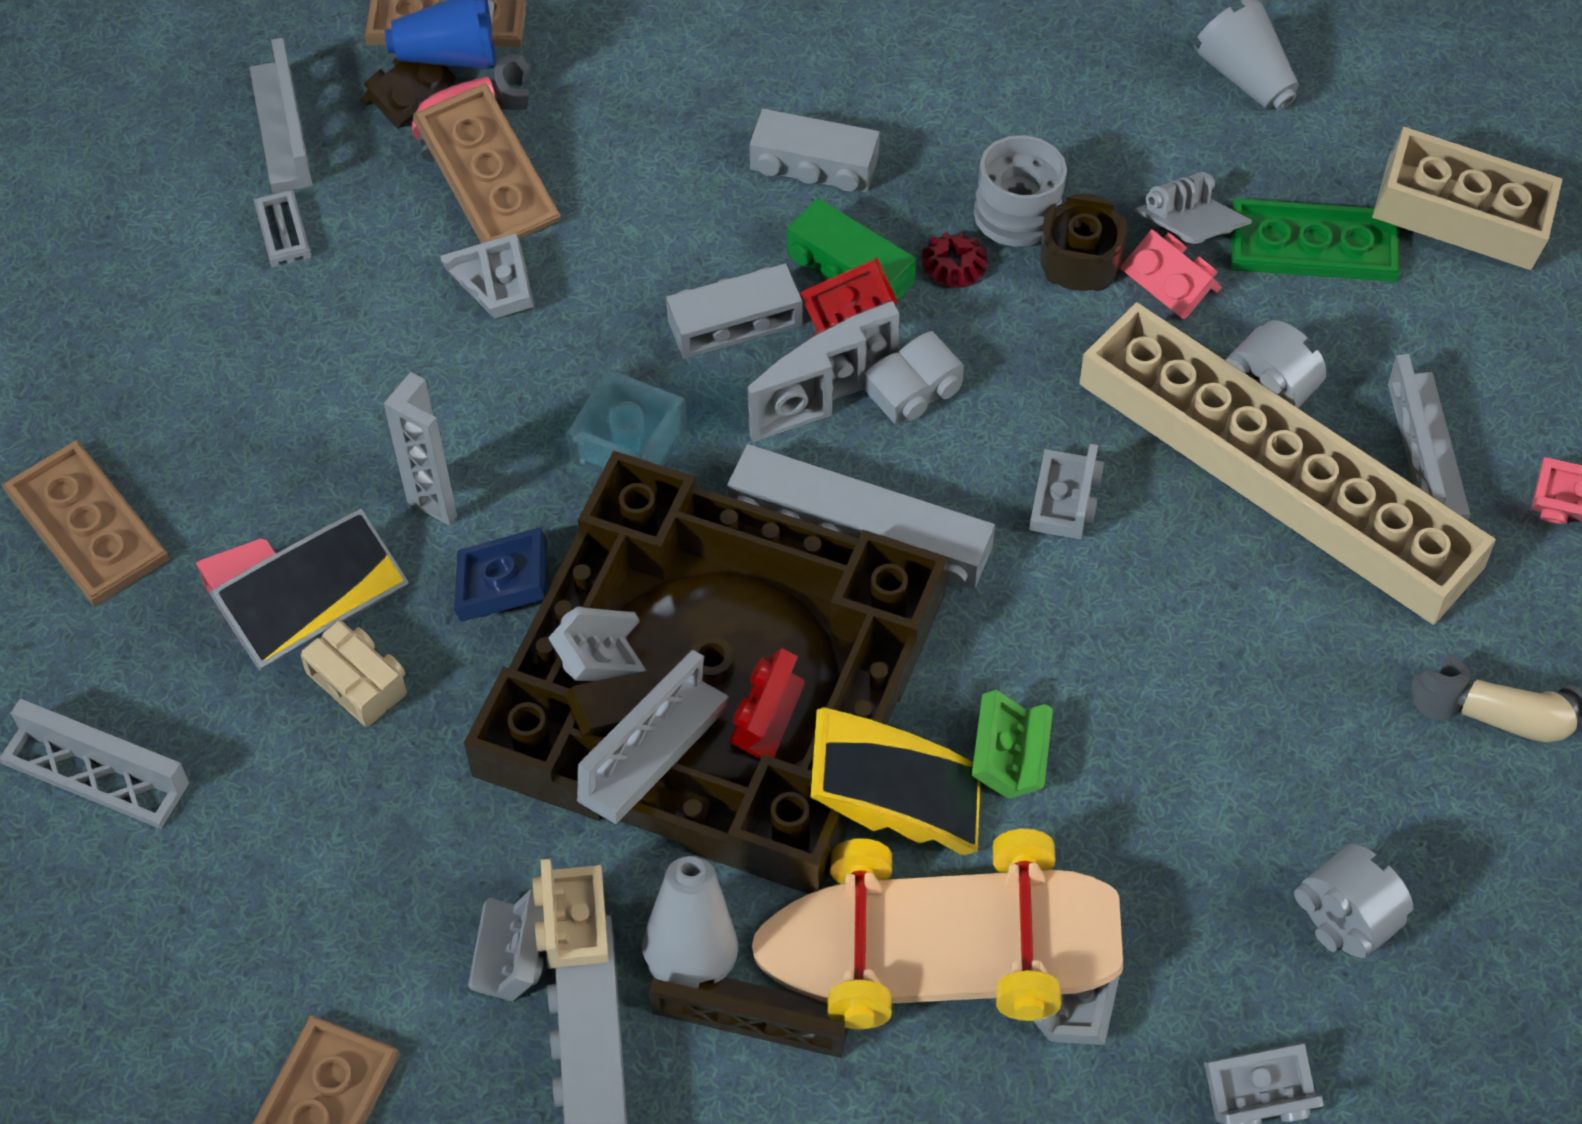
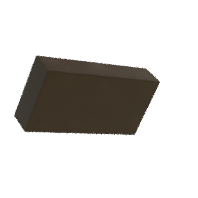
[565,670,655,736]

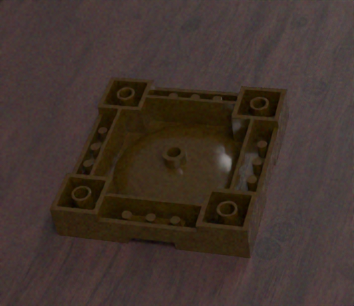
[464,450,948,894]

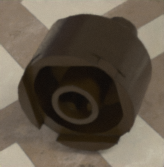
[1040,194,1127,291]

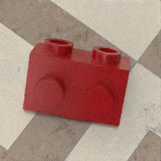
[800,257,898,337]
[729,648,805,759]

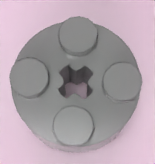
[1225,320,1326,409]
[1294,844,1413,958]

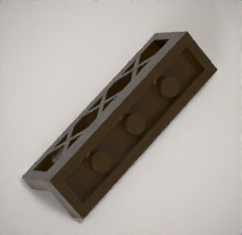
[649,977,849,1058]

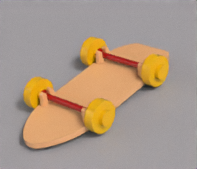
[752,829,1124,1030]

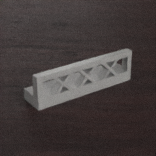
[249,38,313,193]
[1388,354,1470,520]
[383,372,457,526]
[577,650,729,824]
[0,698,189,829]

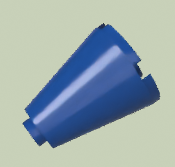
[385,0,496,70]

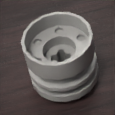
[974,135,1067,247]

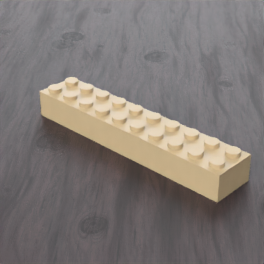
[1080,302,1496,625]

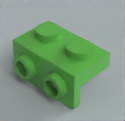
[972,690,1053,798]

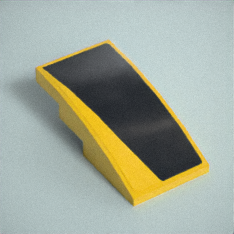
[811,707,980,855]

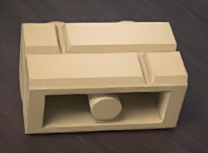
[300,621,407,728]

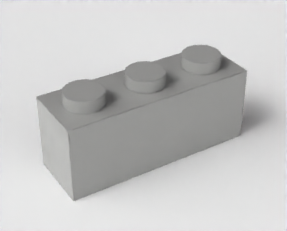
[749,109,880,192]
[666,263,803,359]

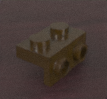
[360,57,457,128]

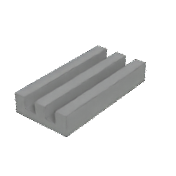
[253,190,312,268]

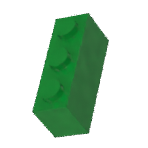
[787,198,916,300]

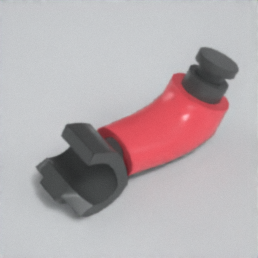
[412,54,532,162]

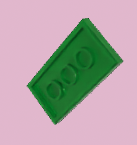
[1230,198,1400,282]

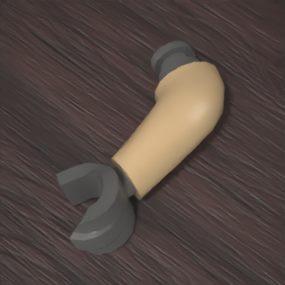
[1410,654,1582,744]

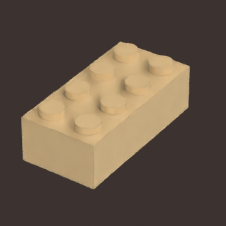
[1372,126,1563,270]

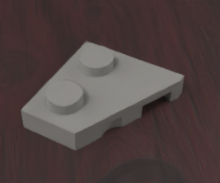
[440,233,534,319]

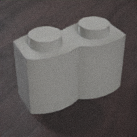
[864,331,964,424]

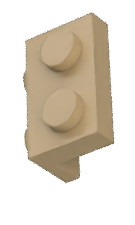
[532,859,609,968]

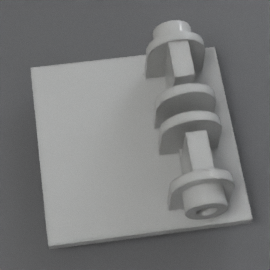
[1134,172,1252,244]

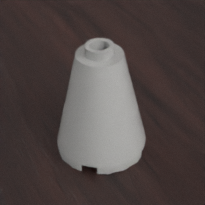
[1194,0,1299,110]
[642,856,738,988]

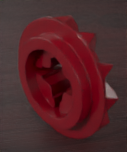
[922,231,988,288]

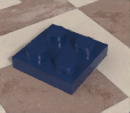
[454,527,547,622]

